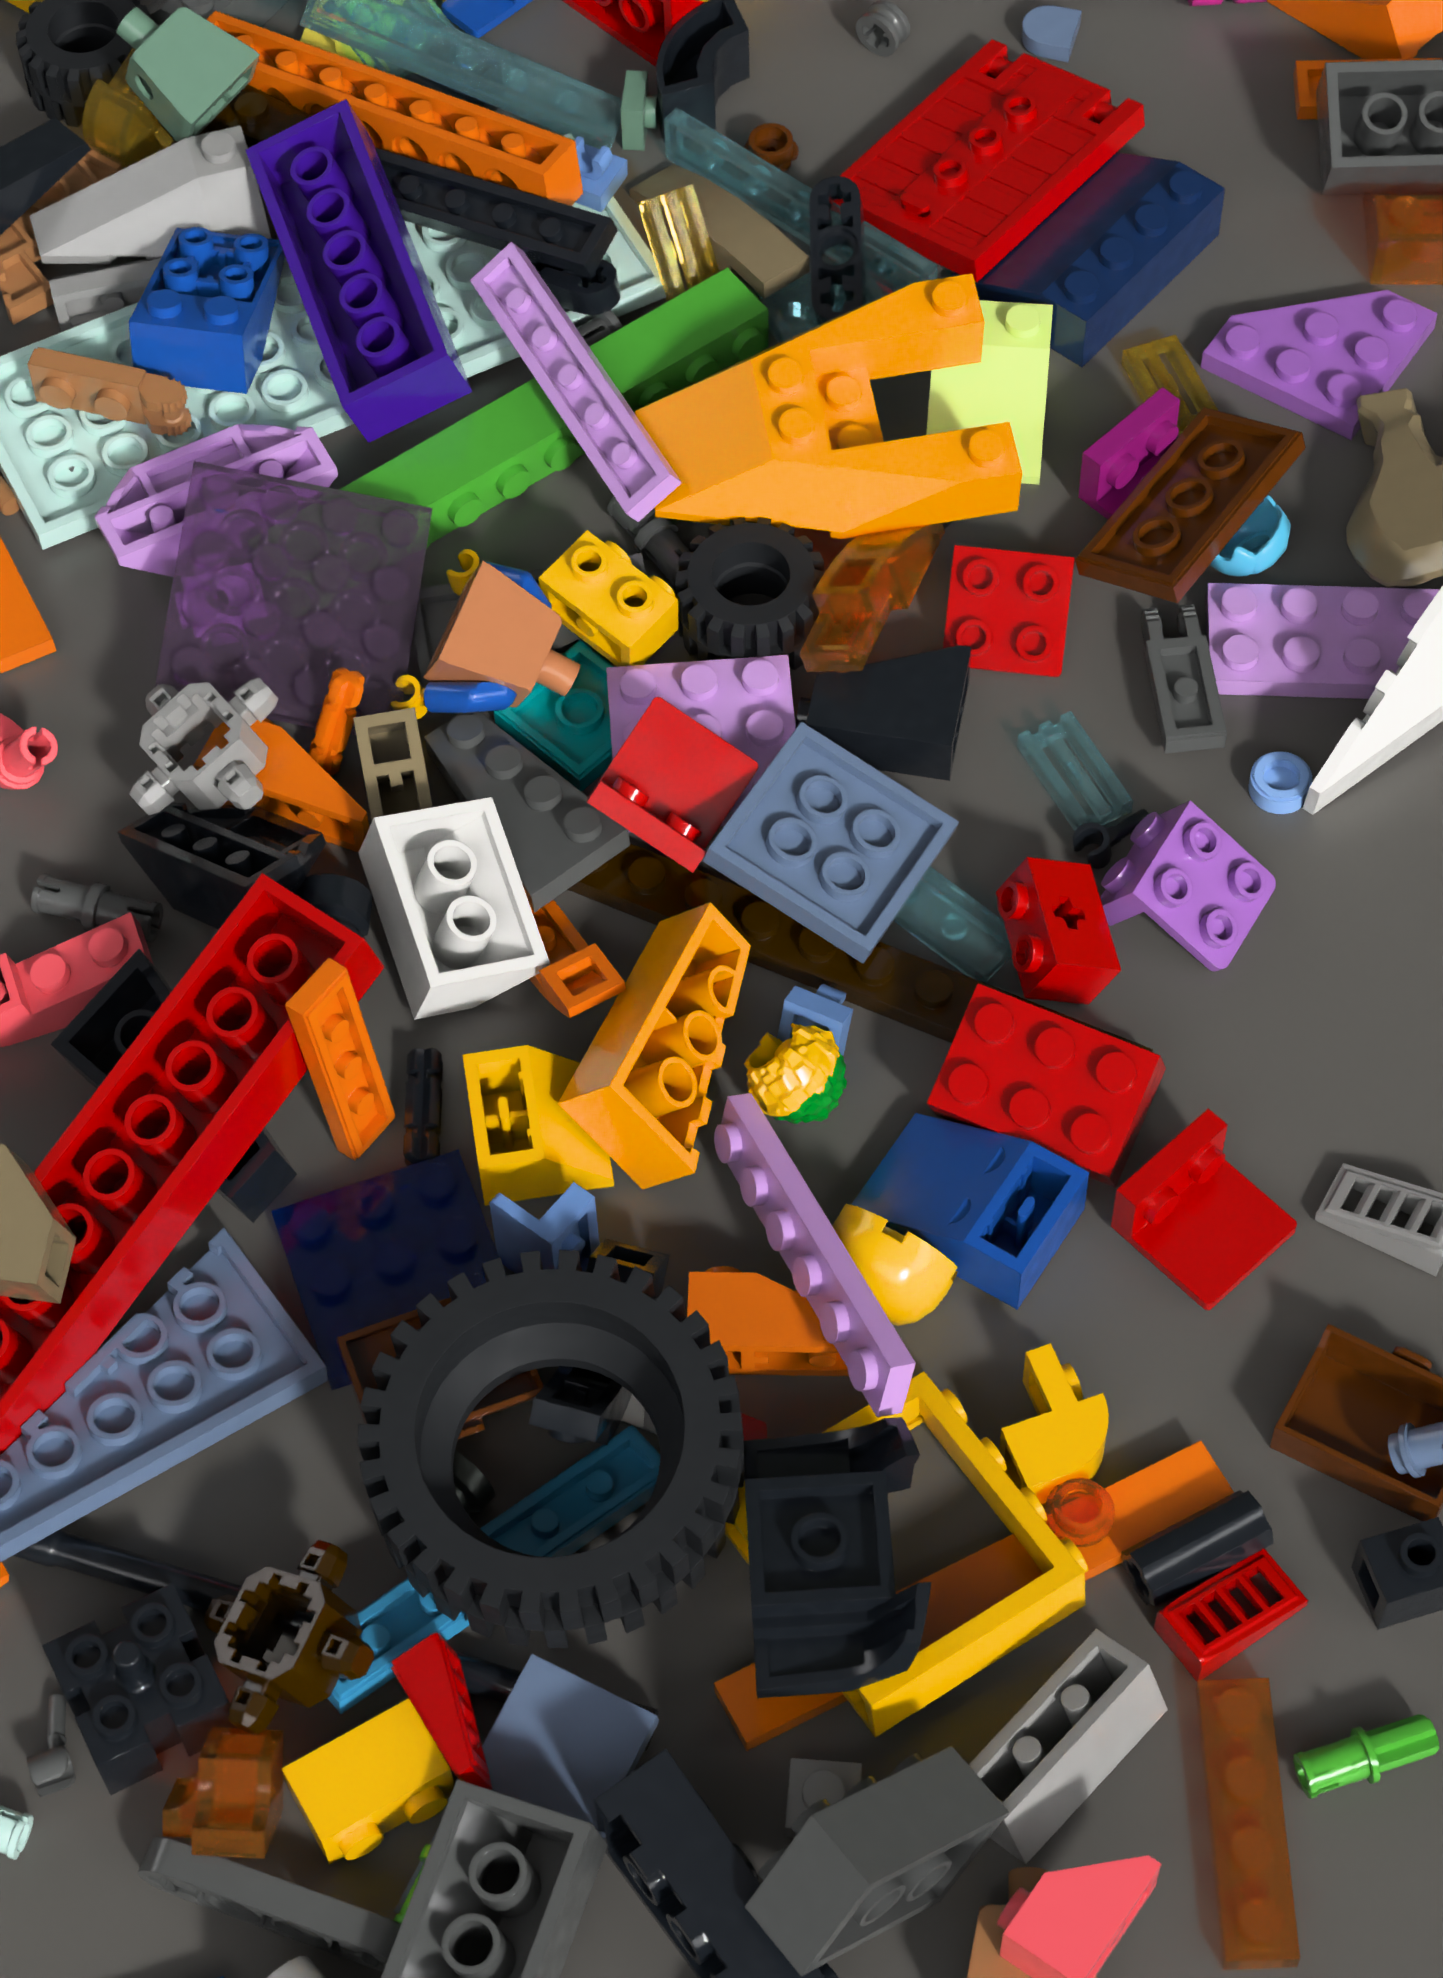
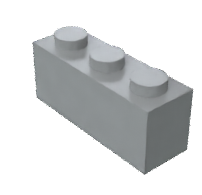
[969,1628,1168,1865]

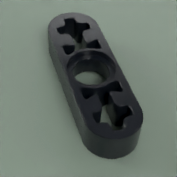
[809,176,866,325]

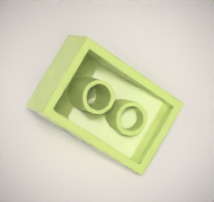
[926,300,1053,485]

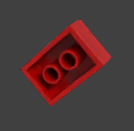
[927,983,1166,1188]

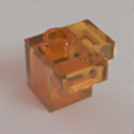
[163,1727,283,1859]

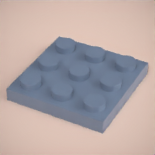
[703,722,959,964]

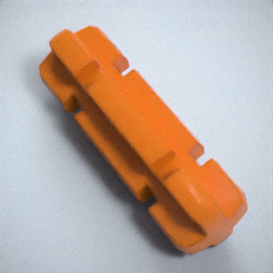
[308,667,365,776]

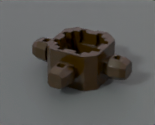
[204,1540,374,1735]

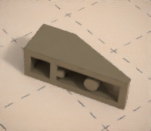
[353,707,432,820]

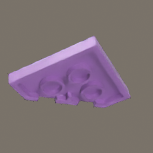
[1201,290,1438,440]

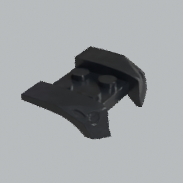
[743,1417,931,1698]

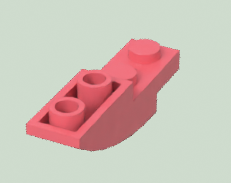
[0,912,154,1048]

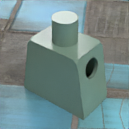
[116,7,260,142]

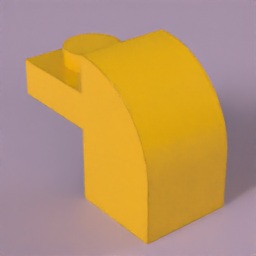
[999,1343,1109,1509]

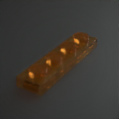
[1195,1678,1300,1970]

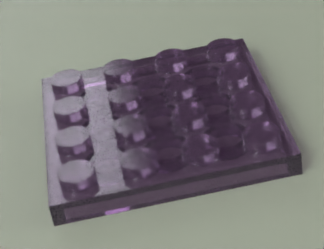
[154,461,433,735]

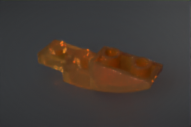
[799,523,945,673]

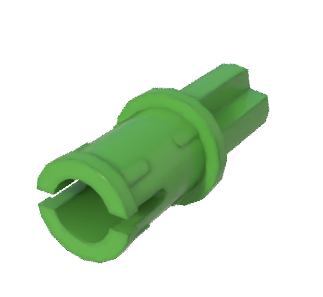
[1293,1714,1439,1799]

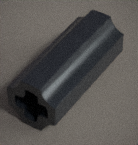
[1121,1490,1274,1607]

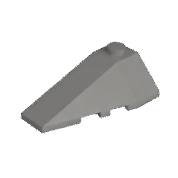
[30,125,271,264]

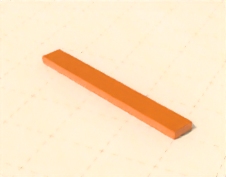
[714,1440,1234,1751]

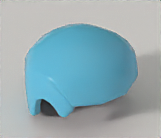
[1210,495,1291,577]

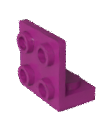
[1078,387,1180,520]

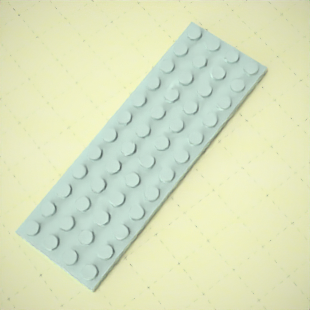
[0,133,671,550]

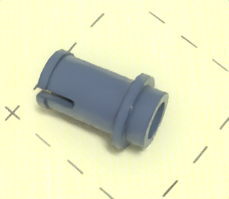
[1388,1421,1443,1478]

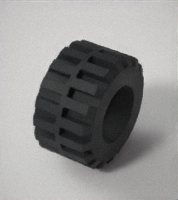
[16,0,151,128]
[675,518,826,671]

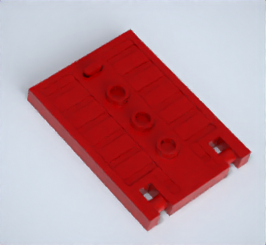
[829,39,1145,282]

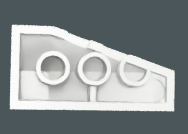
[1302,585,1443,815]

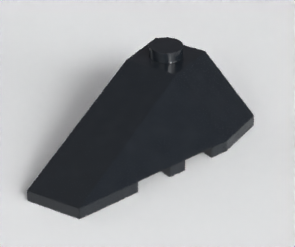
[0,117,91,235]

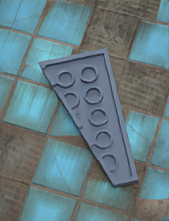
[0,1227,328,1562]

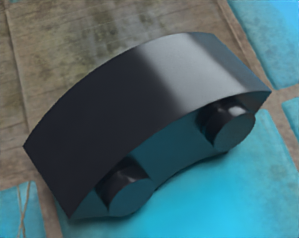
[656,0,750,143]

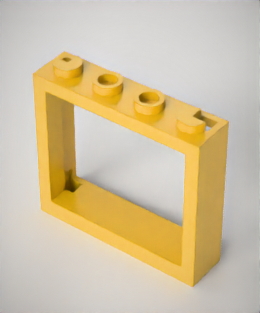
[725,1371,1088,1738]

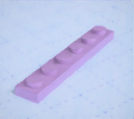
[470,242,682,522]
[714,1093,916,1417]

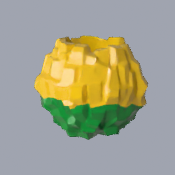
[744,1023,847,1124]

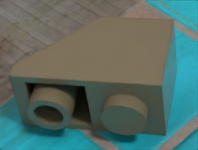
[0,1144,76,1304]

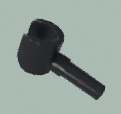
[1072,809,1149,869]

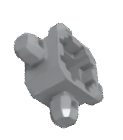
[129,677,279,815]

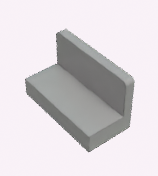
[49,258,161,332]

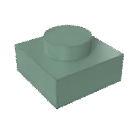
[620,70,658,151]

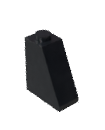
[796,645,972,781]

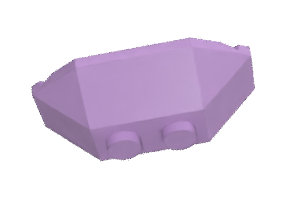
[95,424,338,579]

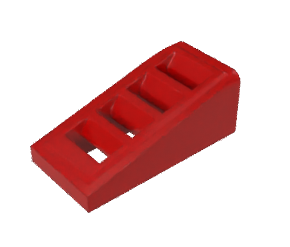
[1154,1548,1308,1683]
[391,1633,492,1790]

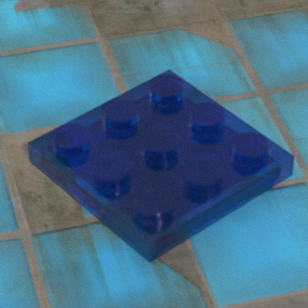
[271,1149,499,1390]

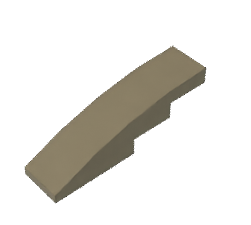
[629,164,809,299]

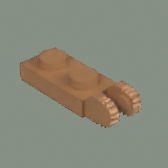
[28,347,192,437]

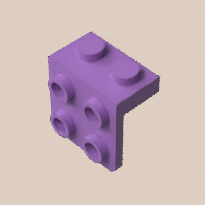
[1100,800,1276,972]

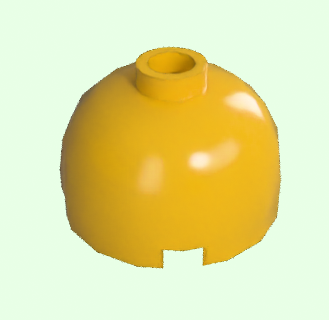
[832,1204,958,1326]

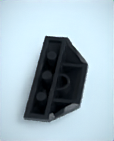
[117,803,326,929]

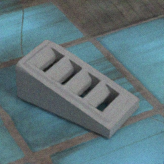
[1314,1163,1443,1277]

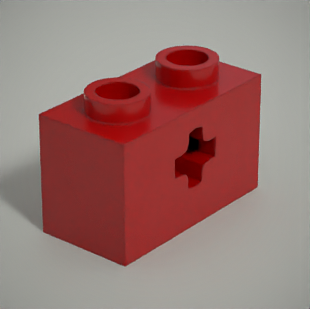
[995,857,1121,1005]

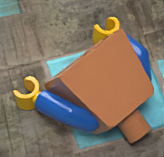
[390,549,581,720]

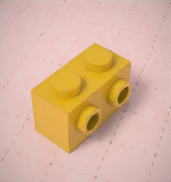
[538,530,678,667]
[282,1698,454,1865]

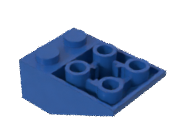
[129,227,285,394]
[851,1113,1089,1310]

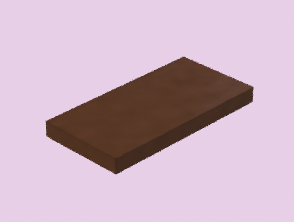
[1075,407,1306,603]

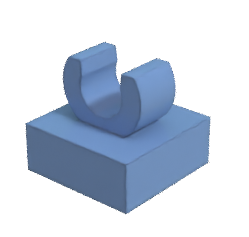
[574,136,628,212]
[777,984,853,1056]

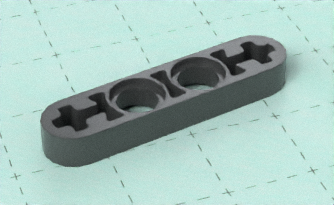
[138,1837,401,1972]

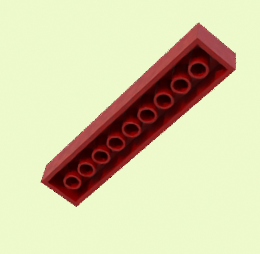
[0,873,385,1455]

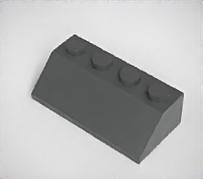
[381,1779,608,1978]

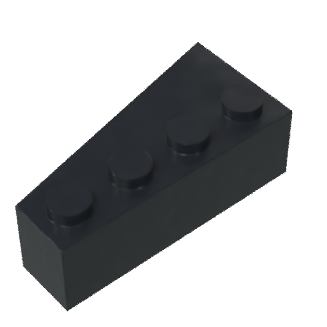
[51,949,297,1223]
[594,1749,839,1978]

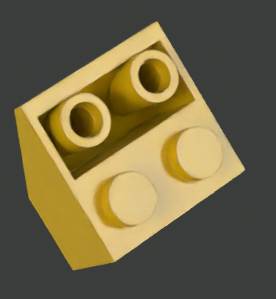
[462,1045,614,1206]

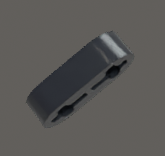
[529,259,621,315]

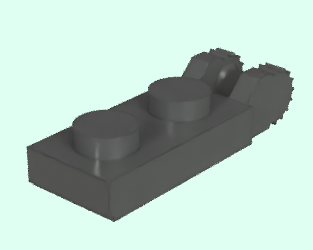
[1141,604,1227,754]

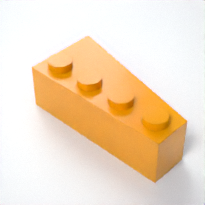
[557,902,751,1190]

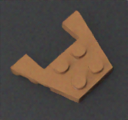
[0,148,122,325]

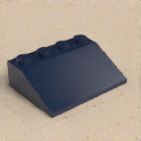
[950,152,1225,367]

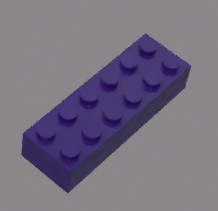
[245,99,473,443]

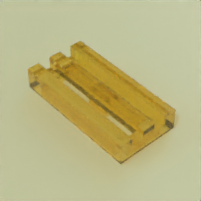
[637,184,719,302]
[1121,334,1218,438]

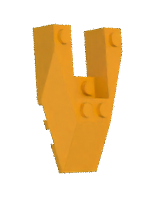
[635,273,1022,539]

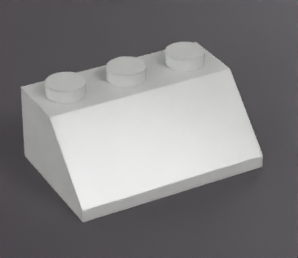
[358,797,550,1020]

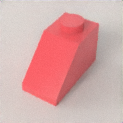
[997,1855,1161,1978]

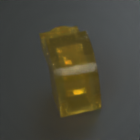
[82,48,173,169]

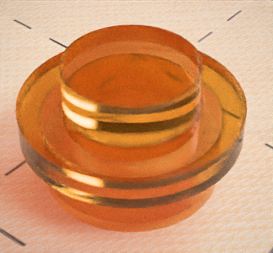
[1045,1478,1115,1547]

